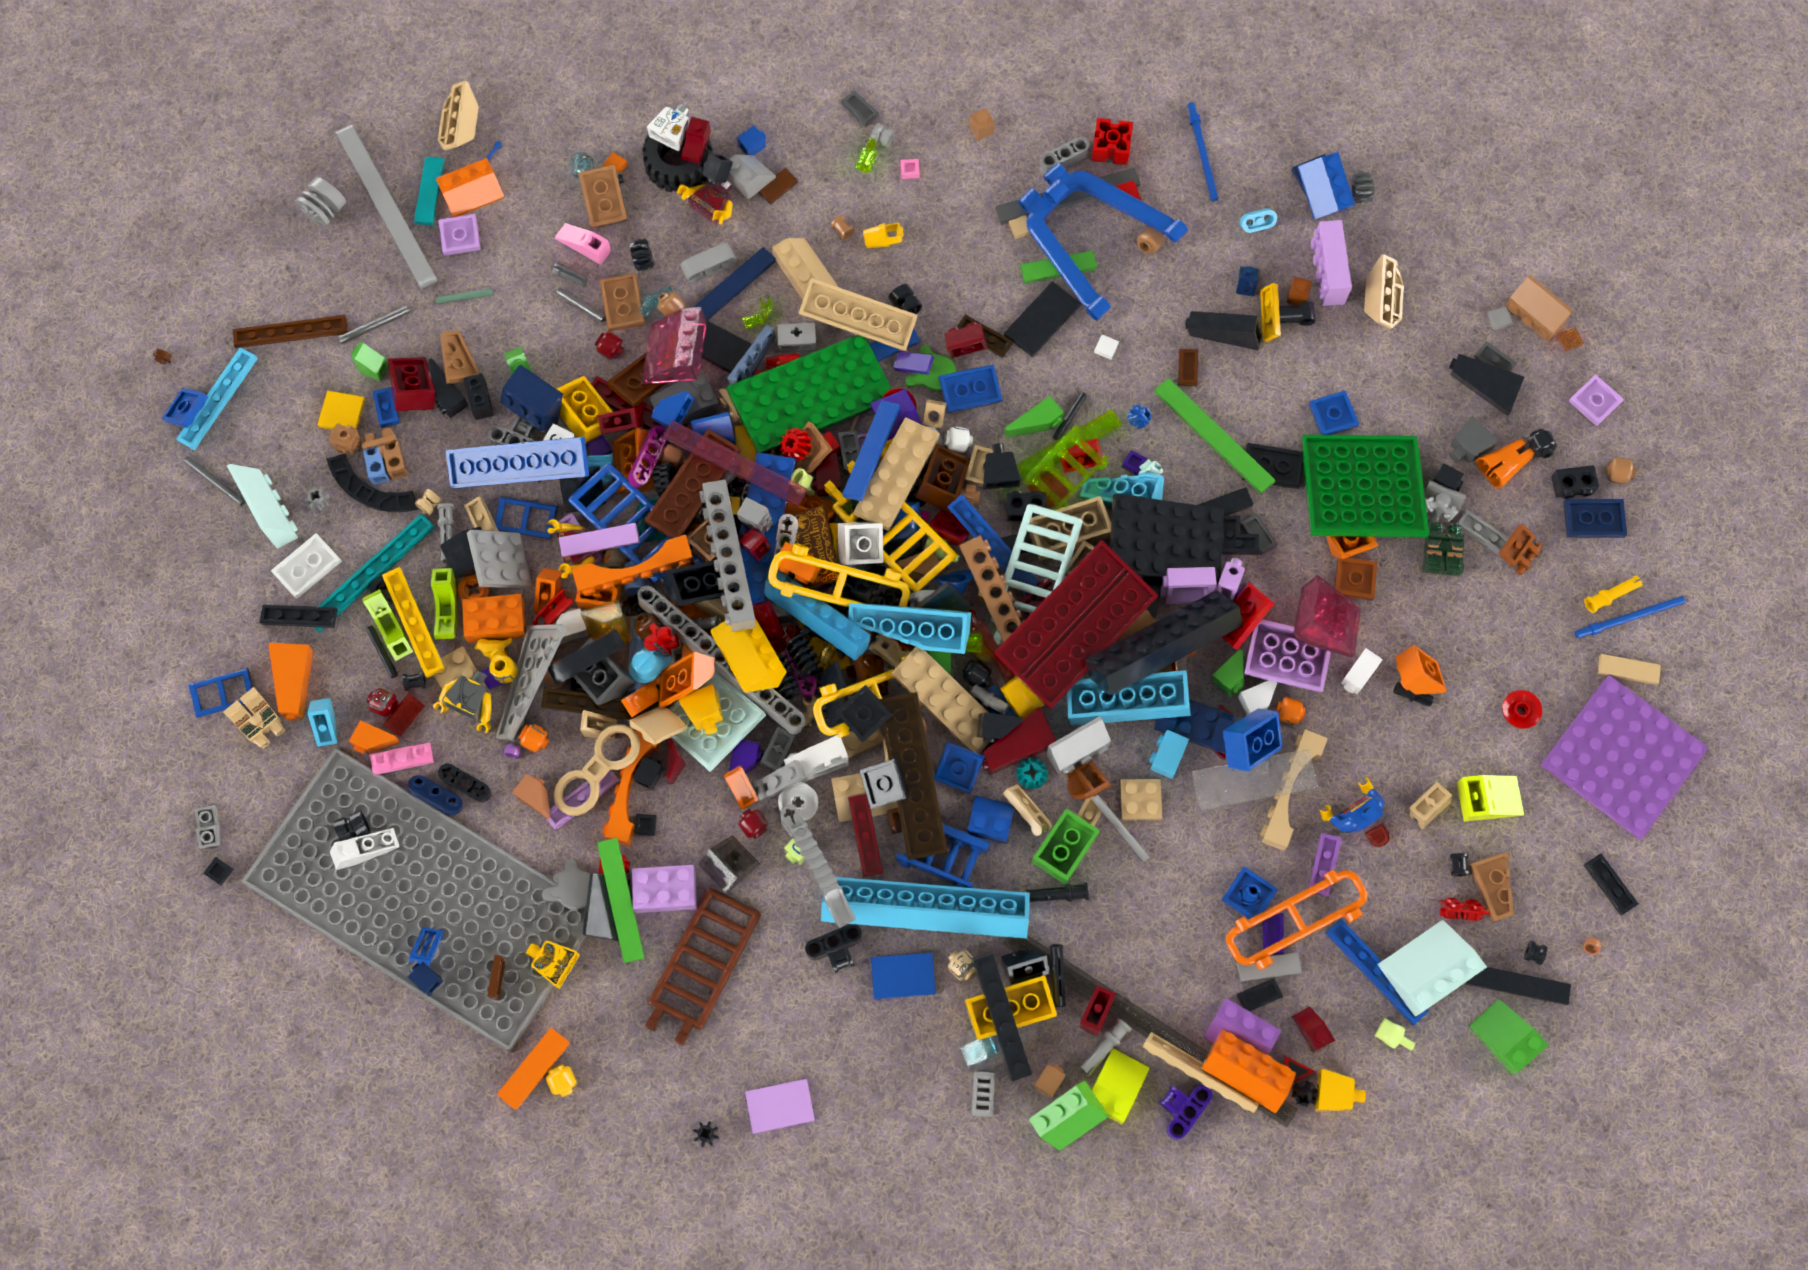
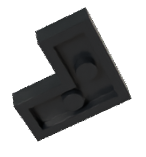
[1222,516,1259,555]

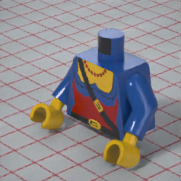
[1319,778,1385,833]

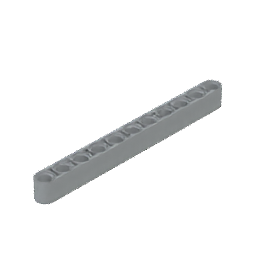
[335,124,438,290]
[638,585,805,734]

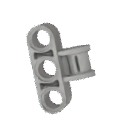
[488,417,537,445]

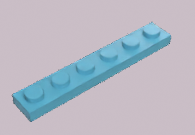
[176,348,258,450]

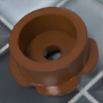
[153,349,172,365]

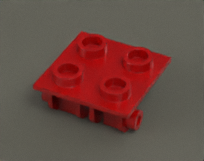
[1439,897,1490,921]

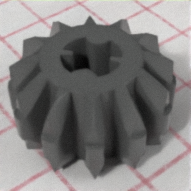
[1352,172,1375,204]

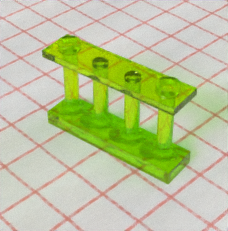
[1022,425,1110,510]

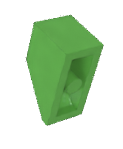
[1213,649,1244,698]

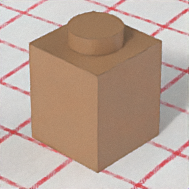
[969,108,995,140]
[1034,1063,1066,1099]

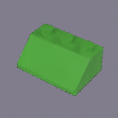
[1029,1081,1109,1151]

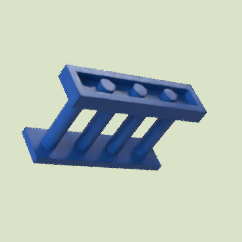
[896,824,990,888]

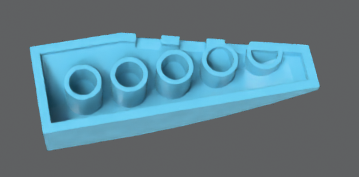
[848,603,971,654]

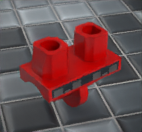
[644,624,680,657]

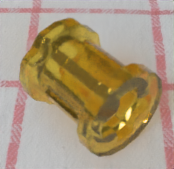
[815,641,838,667]

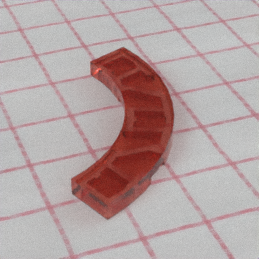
[967,608,1015,684]

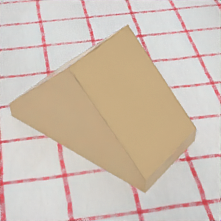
[580,710,617,739]

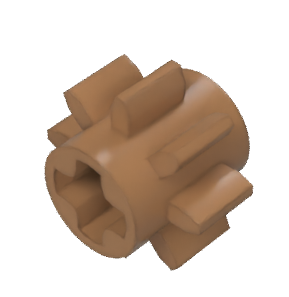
[960,484,980,505]

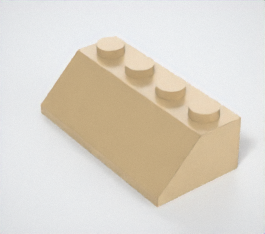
[772,238,838,300]
[831,774,898,822]

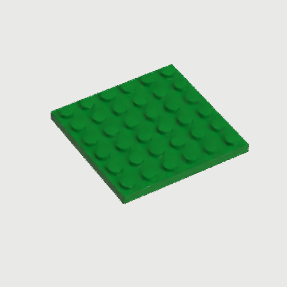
[1301,435,1429,537]

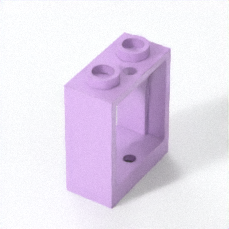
[1161,567,1217,605]

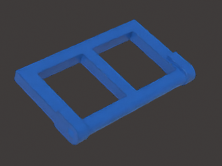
[495,496,558,539]
[189,668,253,718]

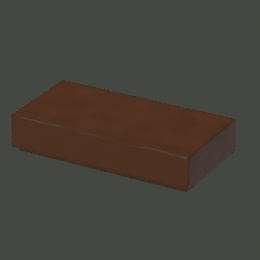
[758,168,798,205]
[1178,349,1198,386]
[487,955,506,1000]

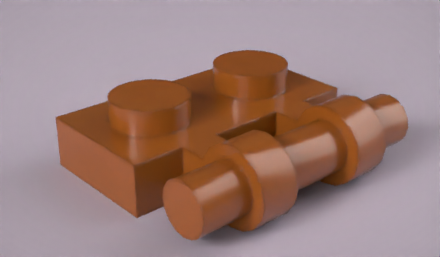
[1498,524,1543,575]

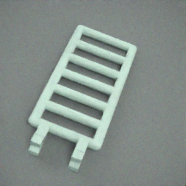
[991,504,1083,646]

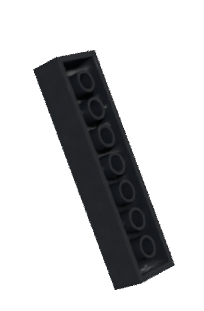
[1085,590,1243,696]

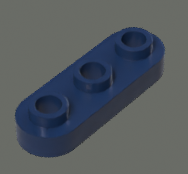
[408,775,463,815]

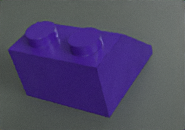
[870,389,922,441]

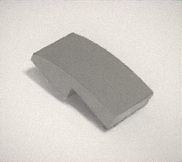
[194,805,221,849]

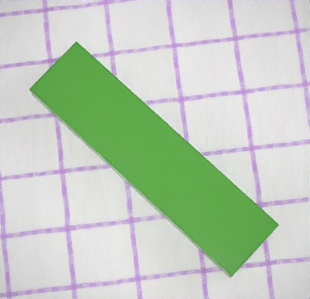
[1020,251,1097,284]

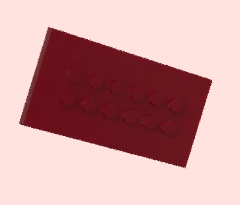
[993,540,1159,709]

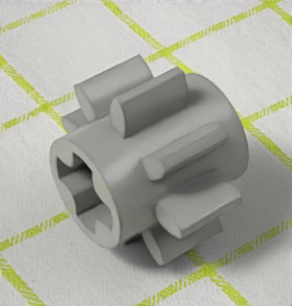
[305,486,330,511]

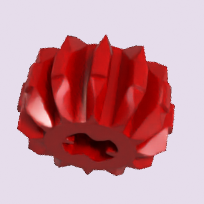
[779,428,813,461]

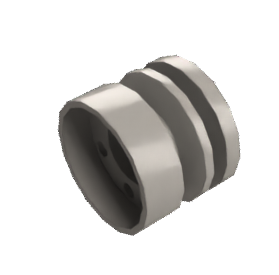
[295,177,346,227]

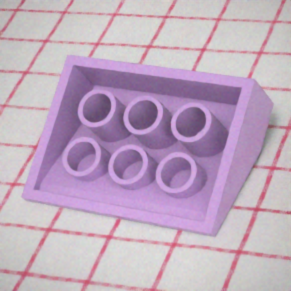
[1244,619,1334,693]

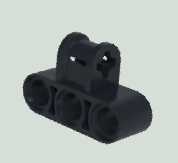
[805,924,862,974]

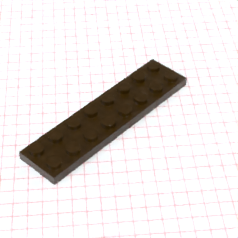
[879,692,948,860]

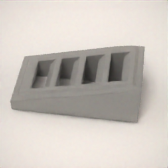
[971,1072,995,1117]

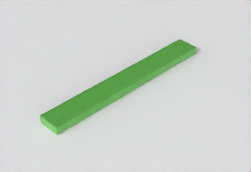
[1154,378,1275,494]

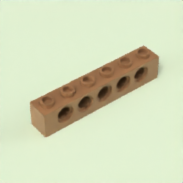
[959,535,1024,642]

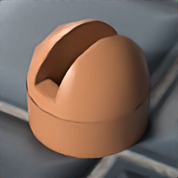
[1583,937,1601,955]

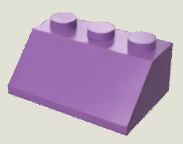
[1203,998,1281,1055]

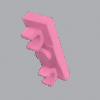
[370,743,434,775]

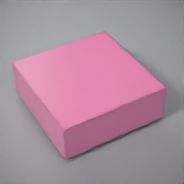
[900,159,920,179]

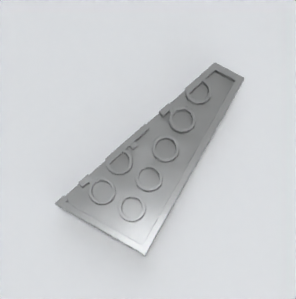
[496,624,568,741]

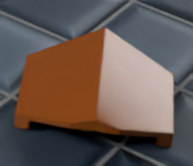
[1068,760,1111,799]

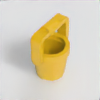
[863,223,904,249]

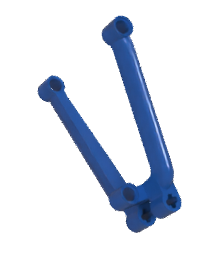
[1018,163,1188,321]

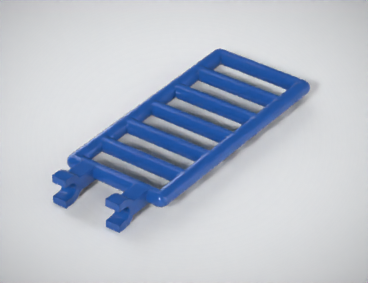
[568,463,705,582]

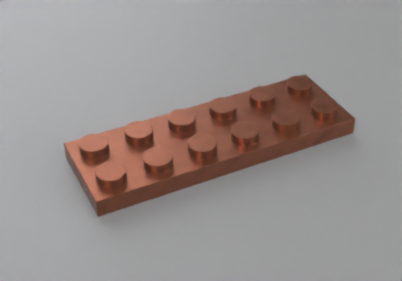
[644,429,741,539]

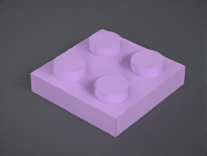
[439,214,481,256]
[1569,374,1624,426]

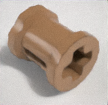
[830,215,855,240]

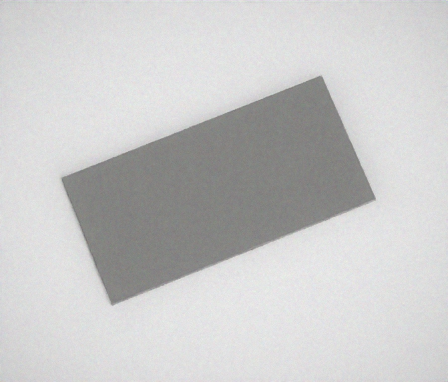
[241,747,586,1053]

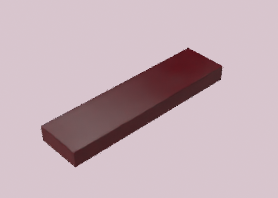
[848,794,883,877]

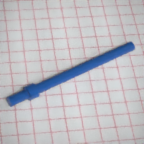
[1187,102,1218,202]
[1575,596,1685,638]

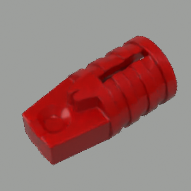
[766,353,799,370]

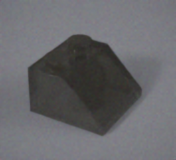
[698,835,760,893]

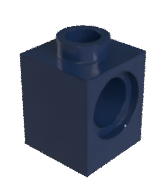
[407,962,443,996]

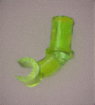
[742,295,774,330]

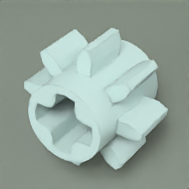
[1139,460,1163,475]

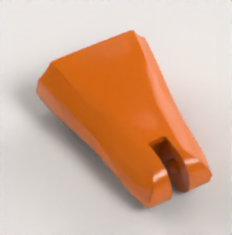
[1476,438,1534,489]

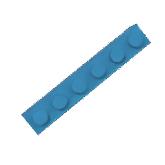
[764,570,870,660]

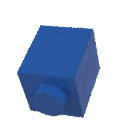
[737,125,766,156]

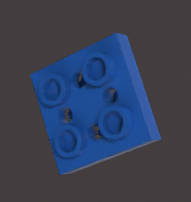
[1221,866,1278,919]

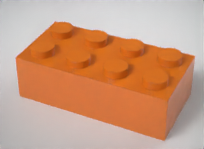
[1201,1029,1296,1114]

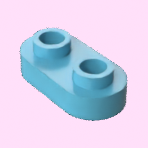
[1240,208,1277,233]

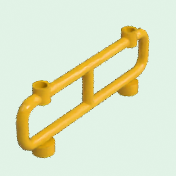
[768,543,910,608]
[813,655,922,738]

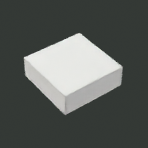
[1094,335,1119,360]

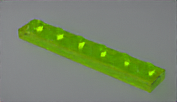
[1017,409,1122,482]

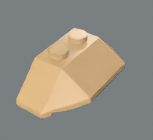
[438,80,479,151]
[1364,254,1404,329]

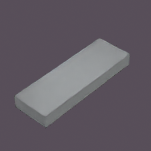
[1455,510,1509,555]
[1236,952,1302,982]

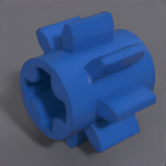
[1127,404,1151,429]

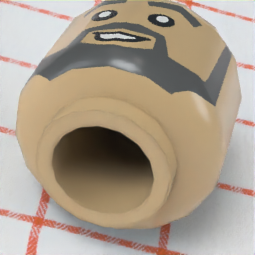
[948,950,976,981]

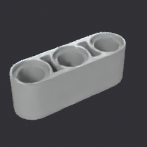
[1041,137,1090,175]
[680,243,737,283]

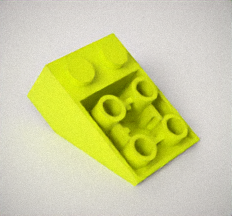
[1457,775,1524,822]

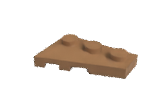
[440,331,480,384]
[1469,851,1514,923]

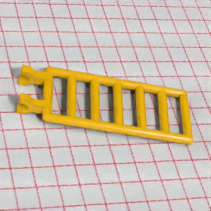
[824,460,957,592]

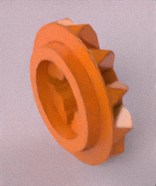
[458,575,490,600]

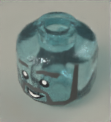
[570,152,594,181]

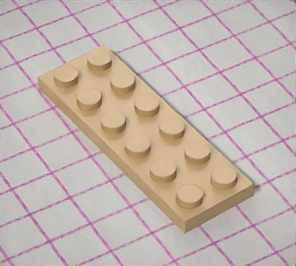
[798,278,918,352]
[853,417,940,531]
[890,646,989,754]

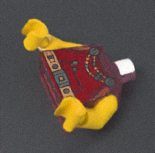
[676,181,733,226]
[547,519,598,578]

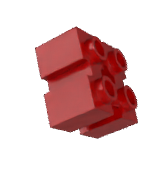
[1091,118,1133,165]

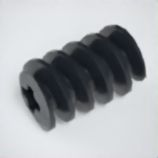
[786,633,824,678]
[774,655,802,699]

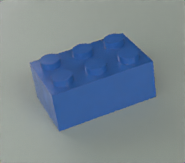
[1223,708,1283,771]

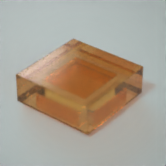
[1557,327,1584,352]

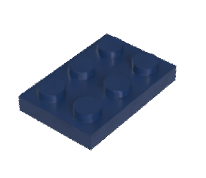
[1564,499,1627,538]

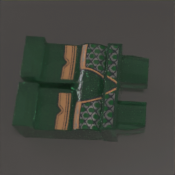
[1422,522,1464,577]

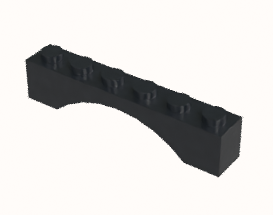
[971,952,1032,1081]

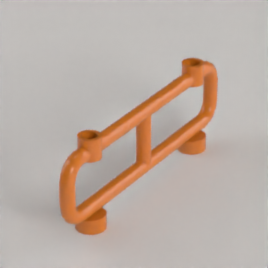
[1226,870,1368,971]

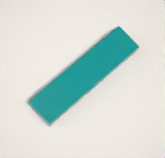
[414,156,445,226]

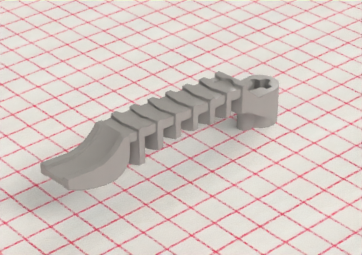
[780,805,856,928]

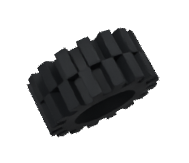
[652,462,677,497]

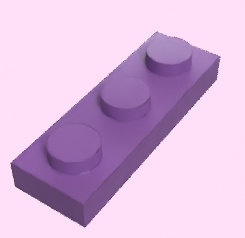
[1308,833,1342,897]

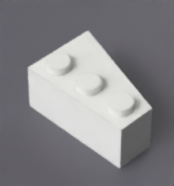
[784,735,849,782]

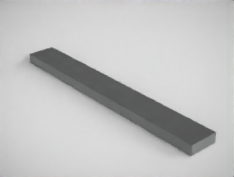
[996,168,1141,225]

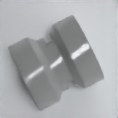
[871,123,895,147]

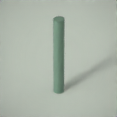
[436,288,493,304]

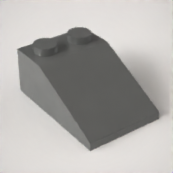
[649,372,719,430]

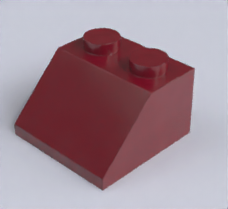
[944,322,988,358]

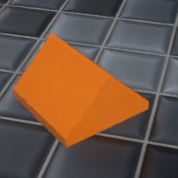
[1326,536,1378,559]

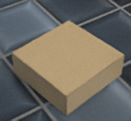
[1008,215,1030,239]

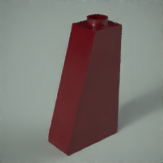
[982,707,1056,775]

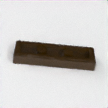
[957,314,1013,358]

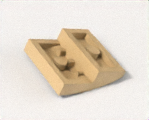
[629,707,687,744]

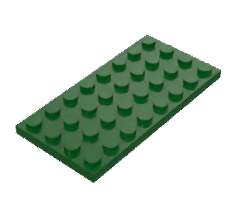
[726,335,892,453]

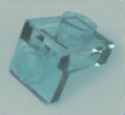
[960,1037,997,1067]

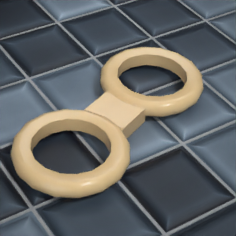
[554,724,640,816]

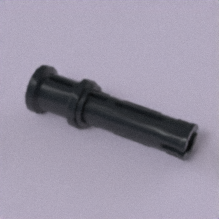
[1026,882,1089,903]

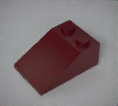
[387,357,435,411]

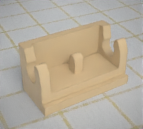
[1409,782,1452,830]

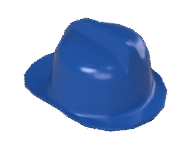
[935,570,974,594]

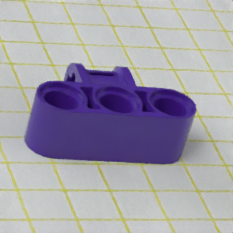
[1158,1085,1212,1140]

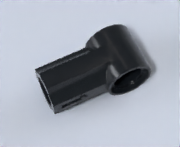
[1279,302,1316,326]

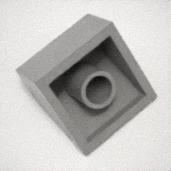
[727,155,776,200]

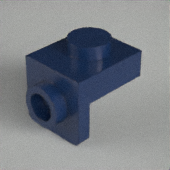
[1236,266,1259,296]

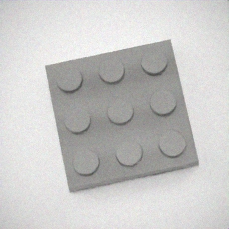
[467,530,532,589]

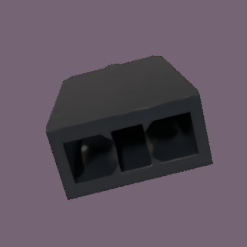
[983,443,1020,490]

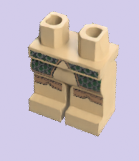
[223,687,285,749]

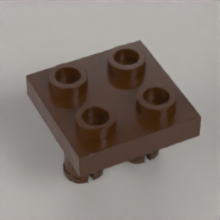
[846,653,889,696]

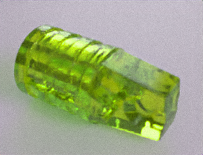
[855,138,878,173]

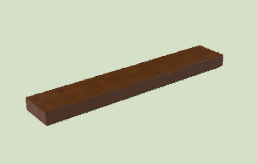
[233,315,348,348]

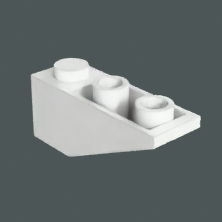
[330,828,400,870]

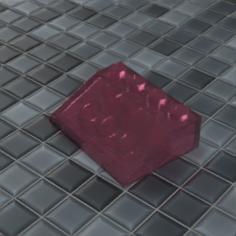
[642,307,706,384]
[1293,574,1361,658]

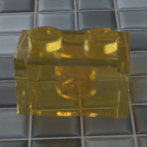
[580,599,632,643]

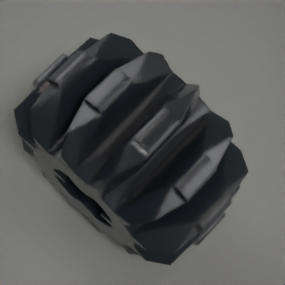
[630,239,654,271]

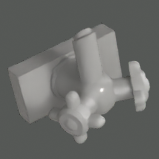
[1424,481,1466,527]

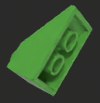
[1031,809,1100,885]
[1469,999,1549,1074]

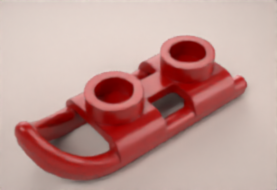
[533,588,574,625]

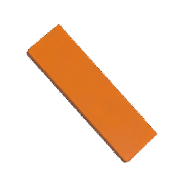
[497,1027,570,1110]

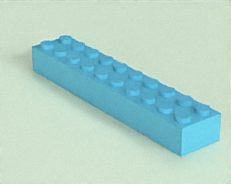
[821,877,1030,938]

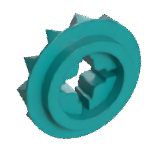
[1016,757,1048,789]

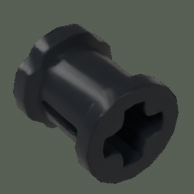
[402,671,426,691]
[1450,853,1470,876]

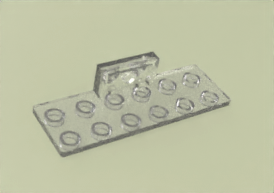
[1191,749,1318,811]

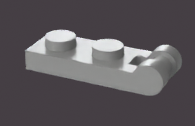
[753,760,805,802]

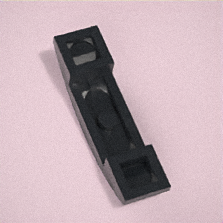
[547,629,626,685]

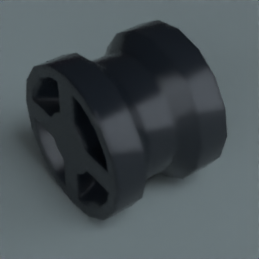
[1524,940,1548,965]

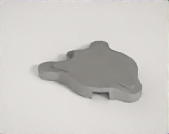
[542,859,590,911]

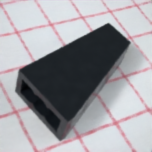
[1185,311,1262,350]
[1449,354,1524,416]

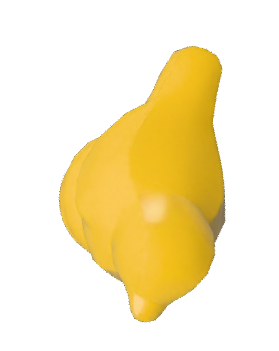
[474,638,512,661]

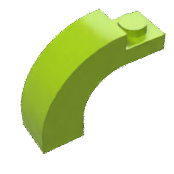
[431,568,458,640]
[362,589,413,661]

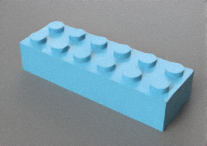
[1067,670,1191,726]

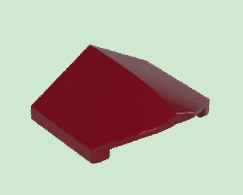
[666,739,686,784]

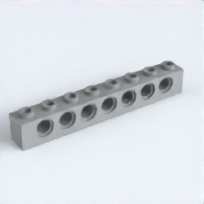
[699,479,755,632]

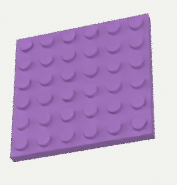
[1540,675,1709,840]

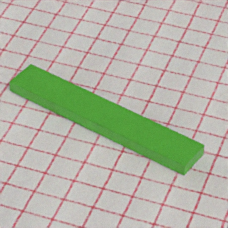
[597,838,645,963]

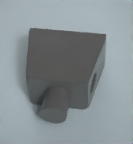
[1449,416,1499,463]

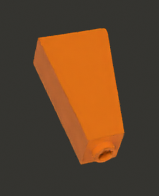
[269,642,313,721]

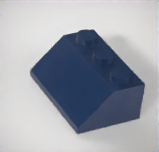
[500,365,563,432]

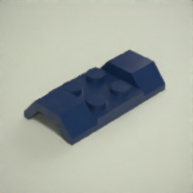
[1154,699,1242,754]

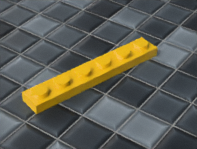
[382,567,446,678]

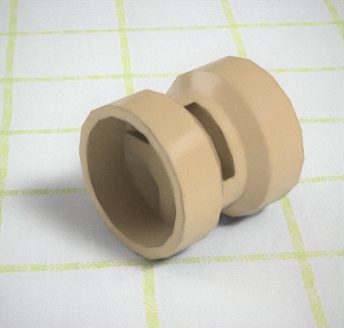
[415,489,442,516]

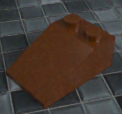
[915,443,971,513]

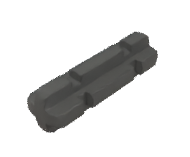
[552,263,588,286]

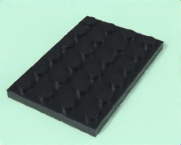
[1110,493,1224,586]

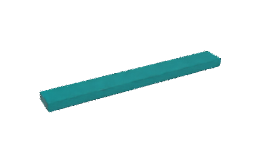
[314,513,435,633]

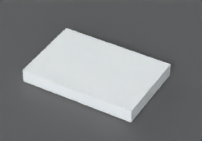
[271,533,342,599]

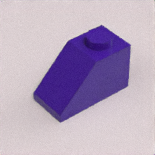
[729,740,763,774]

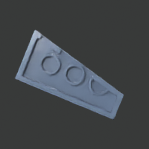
[727,325,776,385]

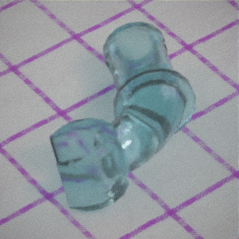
[639,286,673,316]

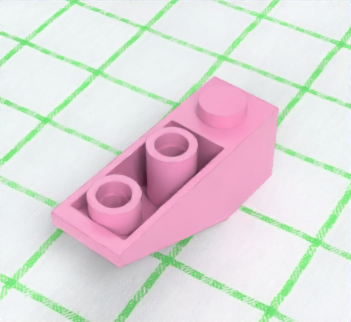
[555,223,611,265]

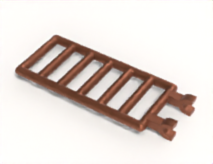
[645,888,761,1046]

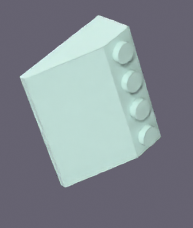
[227,464,298,549]
[1377,920,1487,1016]

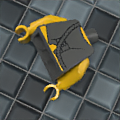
[433,671,492,733]

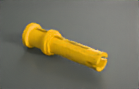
[1584,576,1642,613]

